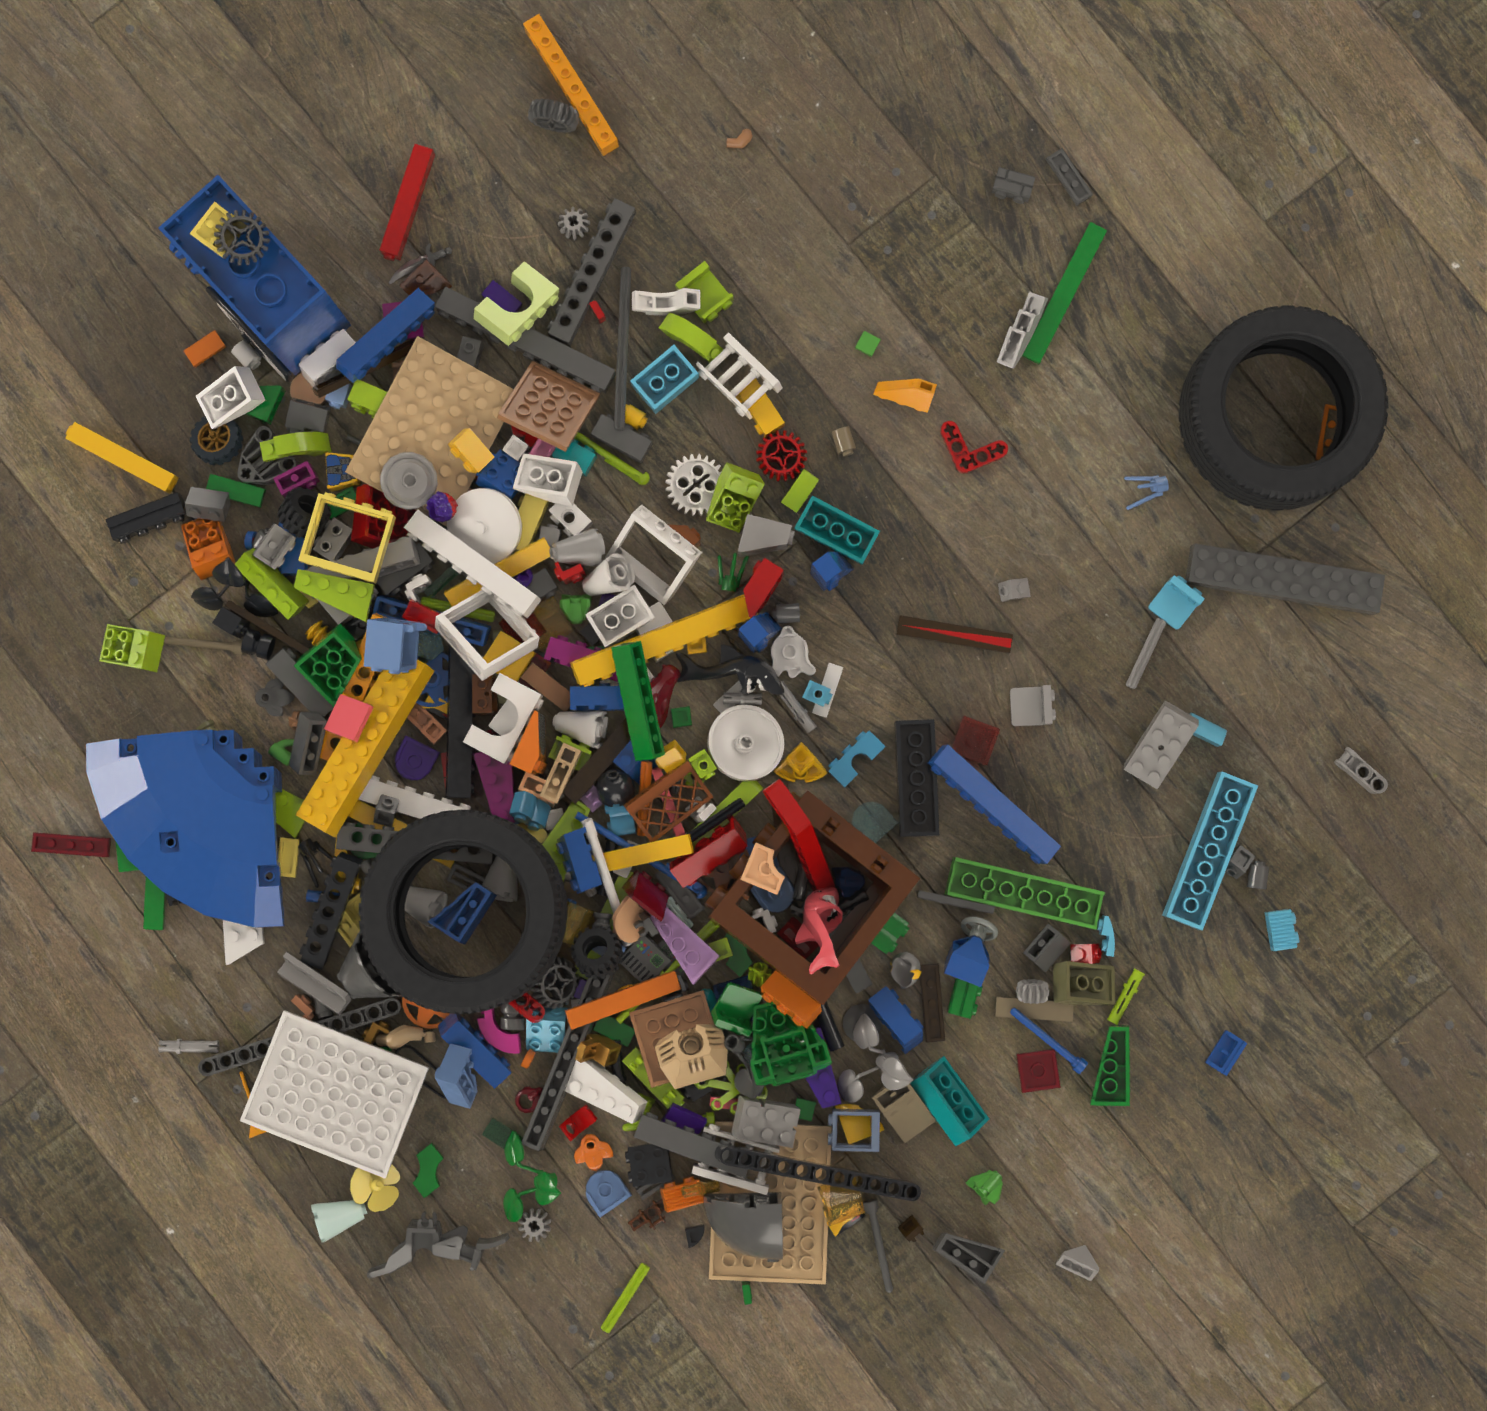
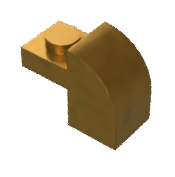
[575,1034,622,1067]

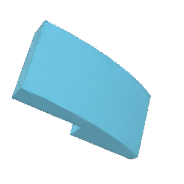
[1097,915,1115,957]

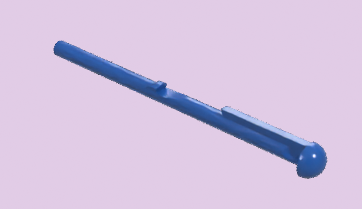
[574,812,707,899]

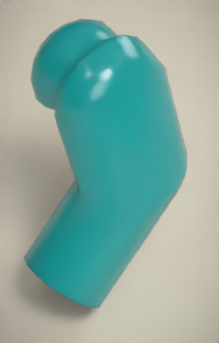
[701,988,717,1016]

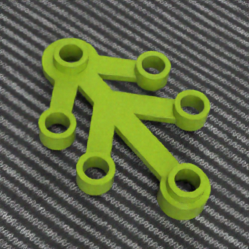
[694,1061,768,1115]

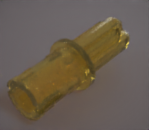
[681,1180,720,1198]

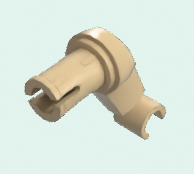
[376,1025,436,1049]

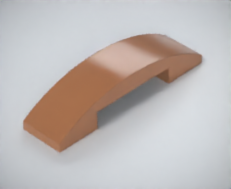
[407,703,448,745]

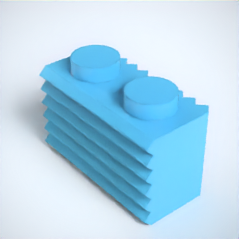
[1264,909,1299,951]

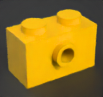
[448,428,494,473]

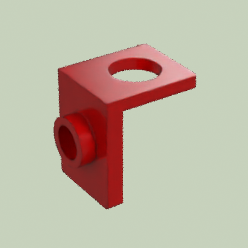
[559,1104,598,1141]

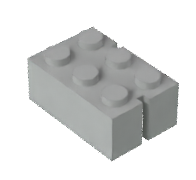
[731,1095,801,1148]

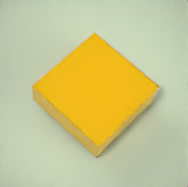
[687,637,707,655]

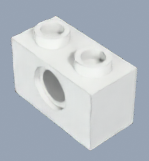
[549,503,593,537]

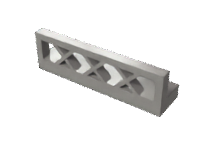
[277,952,351,1016]

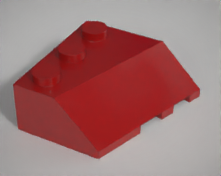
[351,484,408,549]
[743,557,784,618]

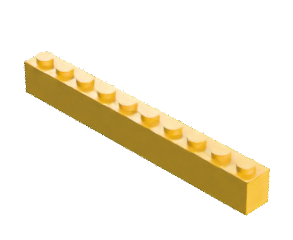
[570,594,758,687]

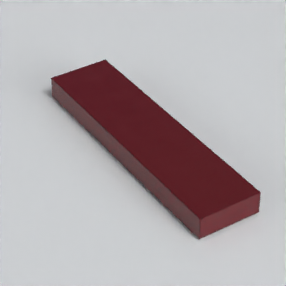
[31,832,111,857]

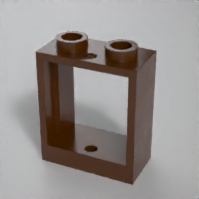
[472,674,498,716]

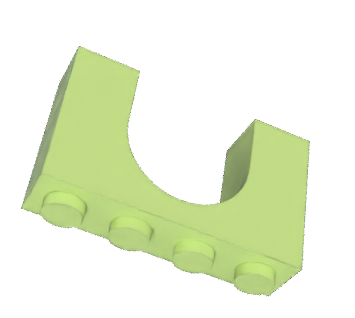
[474,261,559,346]

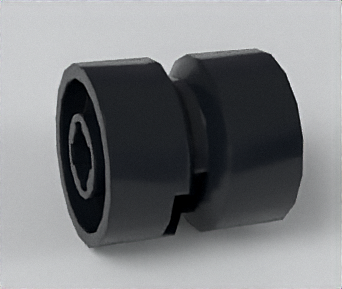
[241,629,276,660]

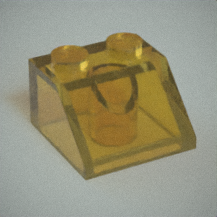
[562,900,598,945]

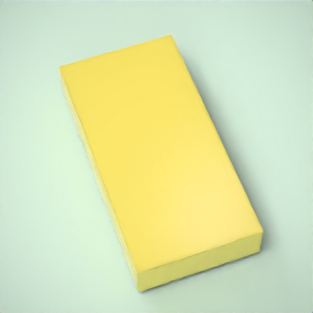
[278,837,300,878]

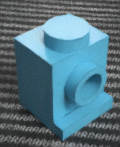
[802,680,833,707]

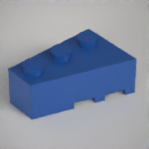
[556,827,602,894]

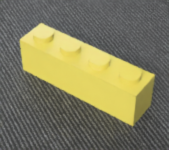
[515,493,549,551]

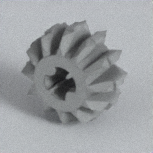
[558,206,590,240]
[1016,979,1049,1004]
[518,1208,551,1242]

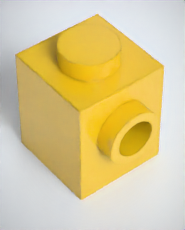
[655,740,686,774]

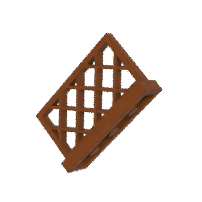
[623,760,713,842]

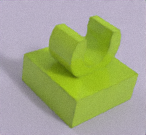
[708,937,733,962]

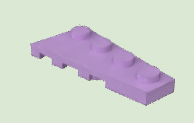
[650,907,720,985]

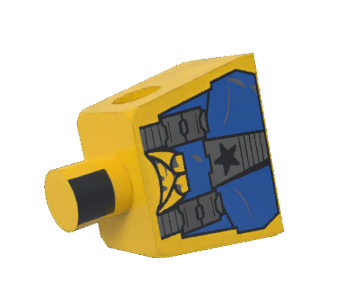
[325,452,361,492]

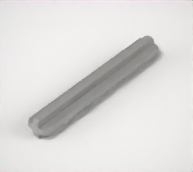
[1126,618,1166,689]

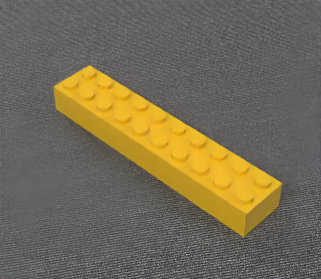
[296,659,435,837]

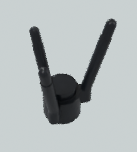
[298,838,333,888]

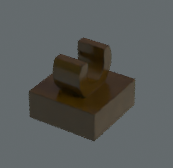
[898,1215,924,1242]

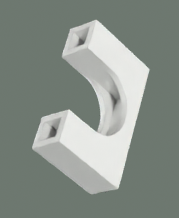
[463,673,544,765]

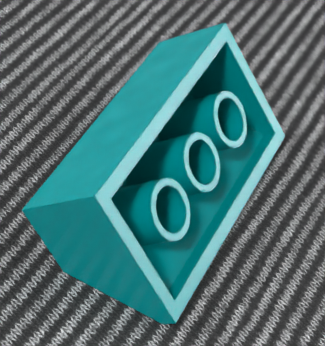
[794,496,880,564]
[910,1056,989,1146]

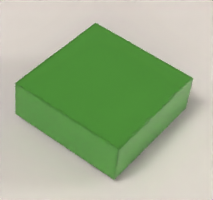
[855,331,881,357]

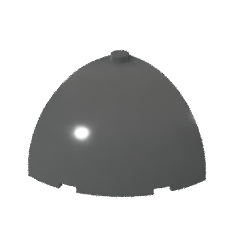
[703,1192,783,1262]

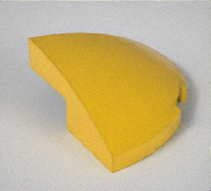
[773,742,828,783]
[835,1104,884,1144]

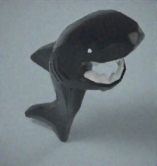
[676,644,784,695]

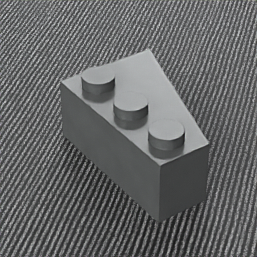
[932,1233,1005,1284]

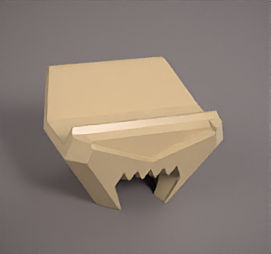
[655,1024,728,1089]

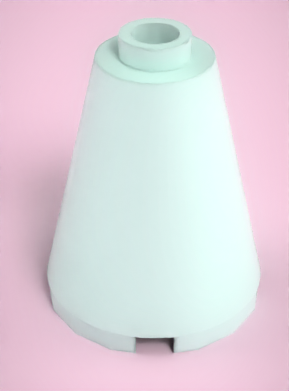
[311,1200,367,1243]

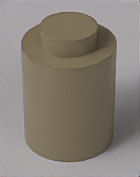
[831,426,856,457]

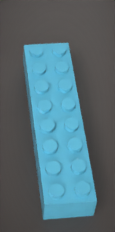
[1162,772,1258,931]

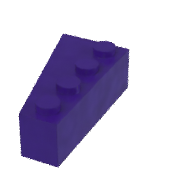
[806,1026,841,1108]

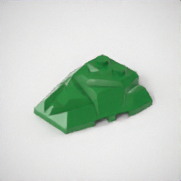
[750,1002,832,1086]

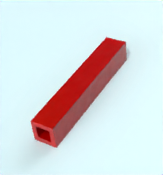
[379,144,435,261]

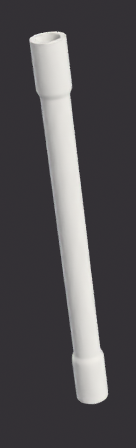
[581,818,634,946]

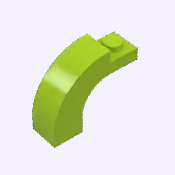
[659,313,724,363]
[260,432,331,462]

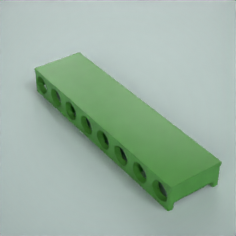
[945,857,1105,930]

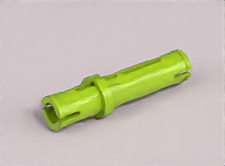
[1107,968,1145,1025]

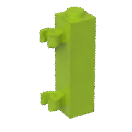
[622,1046,685,1109]

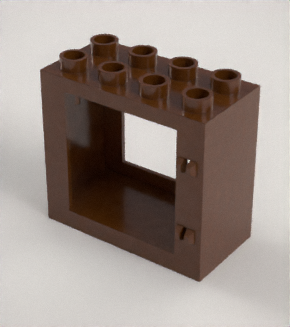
[704,790,920,1005]

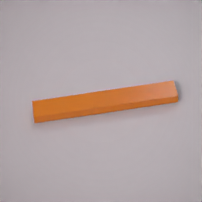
[564,970,681,1030]

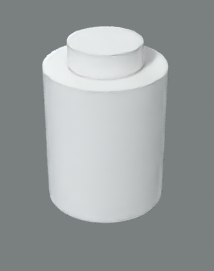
[231,340,261,370]

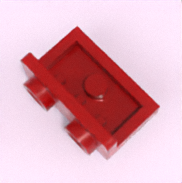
[553,562,586,585]

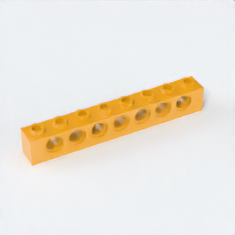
[523,14,619,156]
[320,613,387,761]

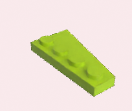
[294,569,375,623]
[275,789,305,839]
[542,801,590,881]

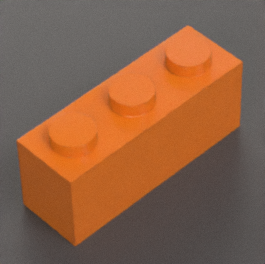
[760,970,822,1029]

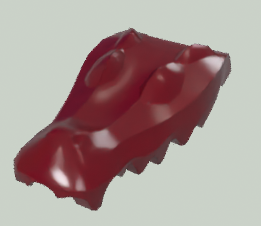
[650,664,680,729]

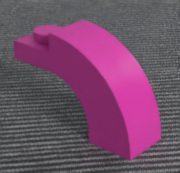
[477,1008,522,1054]

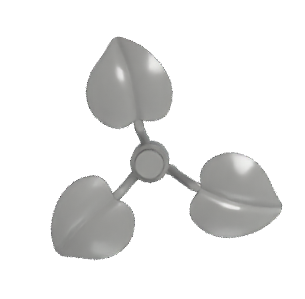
[838,1013,913,1103]

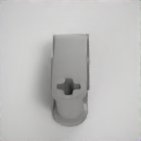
[1334,747,1388,794]

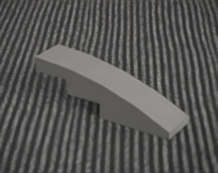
[997,292,1048,369]

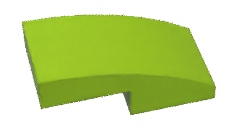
[781,469,819,513]

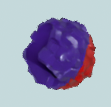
[426,491,458,523]

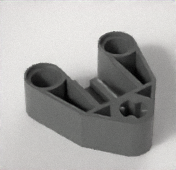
[237,426,300,485]

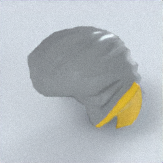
[890,952,921,989]

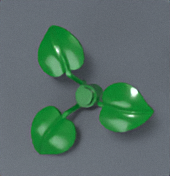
[503,1130,561,1222]

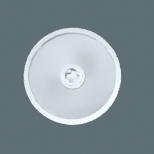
[447,488,522,564]
[707,705,784,781]

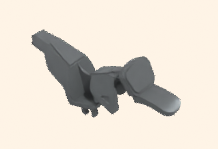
[367,1211,510,1279]

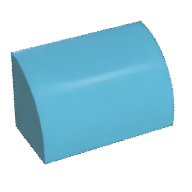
[1190,713,1227,747]

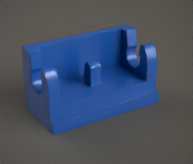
[1205,1030,1247,1076]

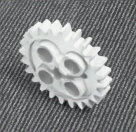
[665,454,721,516]

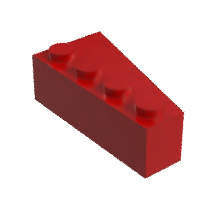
[669,815,748,888]

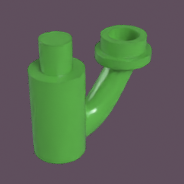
[268,739,294,766]

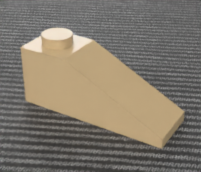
[539,743,583,804]

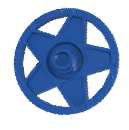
[416,650,448,707]

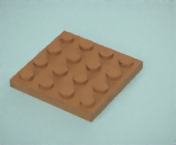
[497,361,600,452]
[629,990,714,1088]

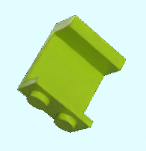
[675,261,734,323]

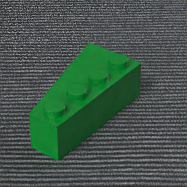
[1090,1025,1130,1106]

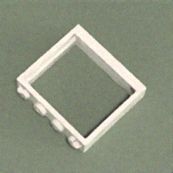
[605,505,702,605]
[435,590,539,681]

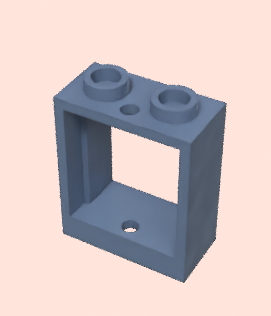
[828,1109,880,1152]

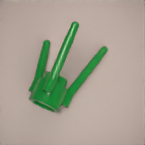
[718,553,749,592]

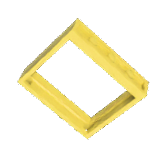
[298,492,396,584]

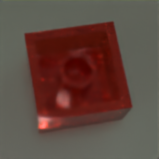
[951,716,1000,766]

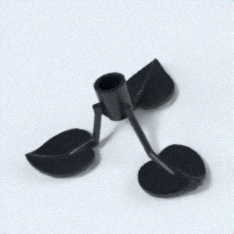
[191,557,279,617]

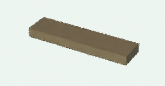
[995,997,1074,1022]

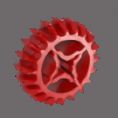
[756,430,807,482]

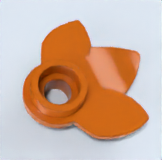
[574,1134,613,1171]

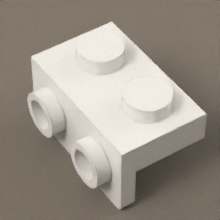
[404,574,434,604]

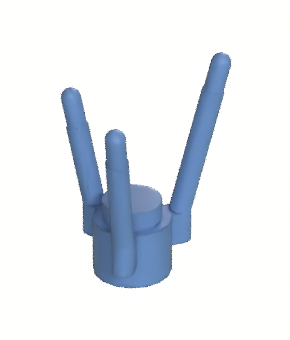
[1124,475,1169,510]

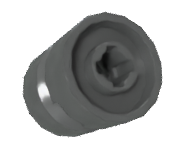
[500,1001,526,1030]

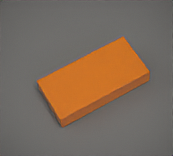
[184,330,227,367]

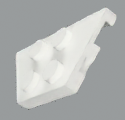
[223,920,265,965]

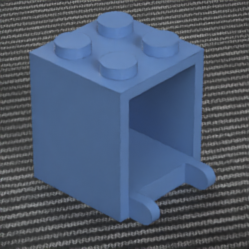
[364,618,427,674]

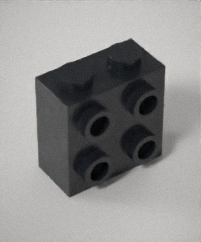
[625,1143,673,1187]

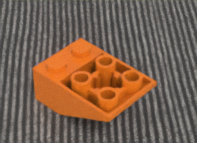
[181,518,236,580]

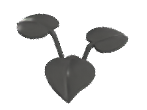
[723,1029,764,1099]

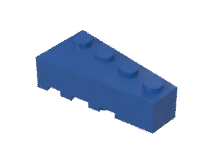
[810,551,854,591]
[739,611,782,653]

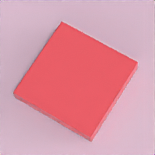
[324,694,374,742]

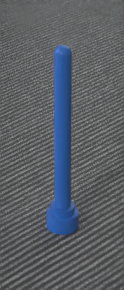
[1010,1008,1088,1074]

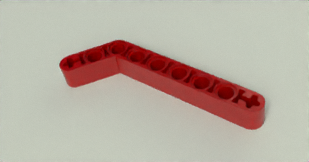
[763,779,835,891]

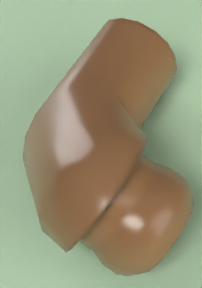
[727,129,752,148]

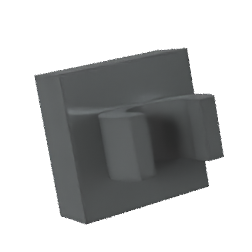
[633,911,659,937]

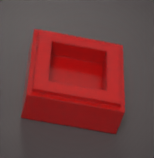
[589,300,606,324]

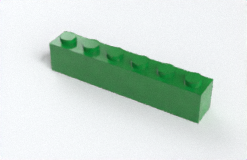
[611,641,665,761]

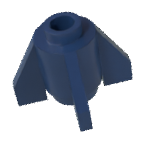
[831,867,865,897]

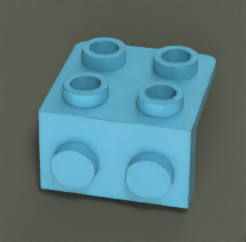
[1148,575,1205,630]
[526,1005,568,1053]

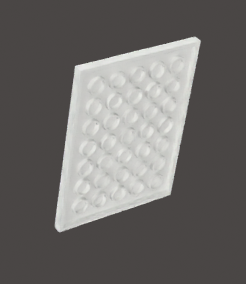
[240,1010,429,1178]

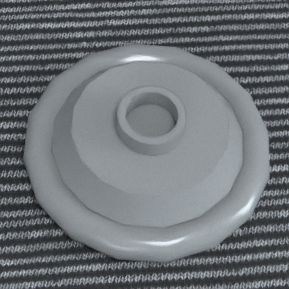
[380,452,438,510]

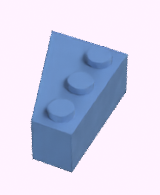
[435,1044,478,1109]

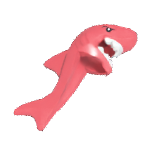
[795,887,843,974]

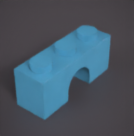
[828,730,885,788]

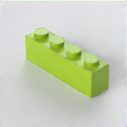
[235,548,309,620]

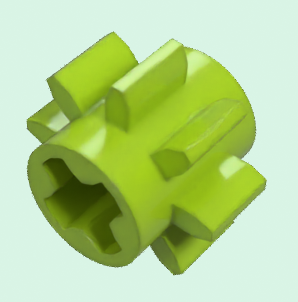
[748,962,772,987]

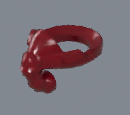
[515,1086,543,1113]

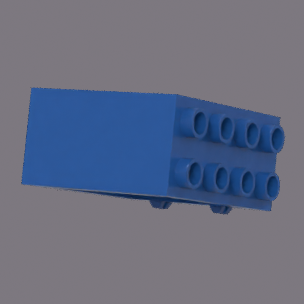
[158,175,351,376]

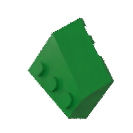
[294,624,362,707]

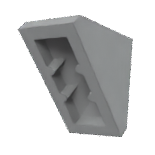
[1056,1245,1099,1281]

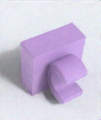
[581,786,602,813]

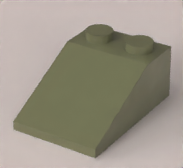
[1053,961,1115,1005]

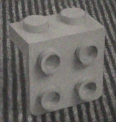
[1010,685,1056,726]

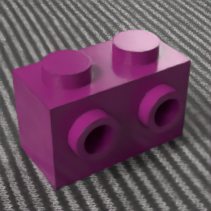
[273,461,320,497]

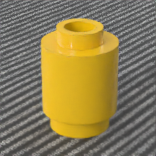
[625,404,648,430]

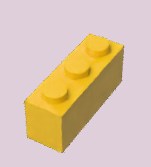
[735,378,785,438]

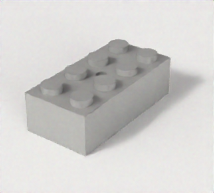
[1124,700,1199,789]

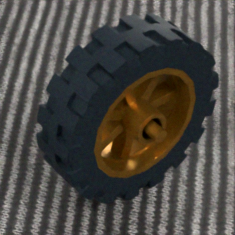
[190,416,243,465]

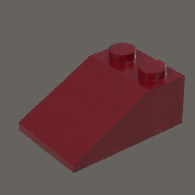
[622,870,669,922]

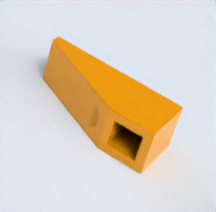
[873,379,937,413]

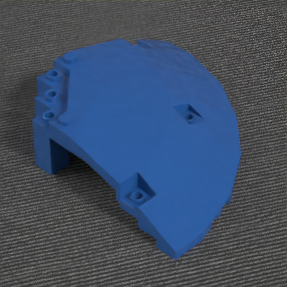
[86,730,285,928]

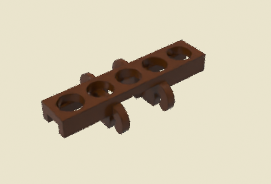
[628,1199,666,1231]

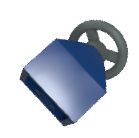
[944,917,998,987]

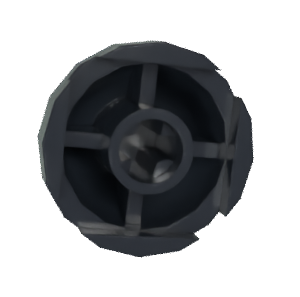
[596,769,635,807]

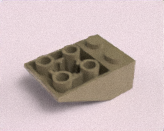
[871,1084,936,1143]

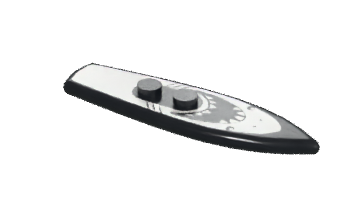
[206,286,293,383]

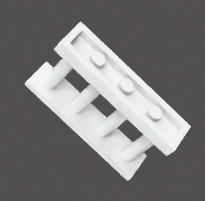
[696,333,783,420]
[691,1124,780,1195]

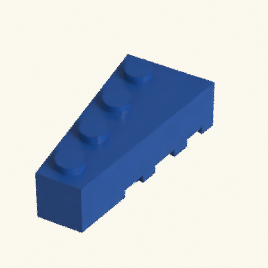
[438,1013,512,1089]

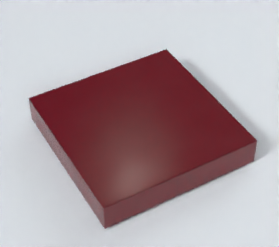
[1016,1049,1061,1093]

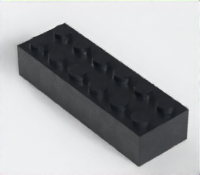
[894,719,940,837]

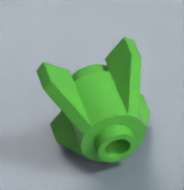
[560,594,592,624]
[966,1170,1003,1205]

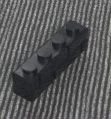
[106,492,187,544]

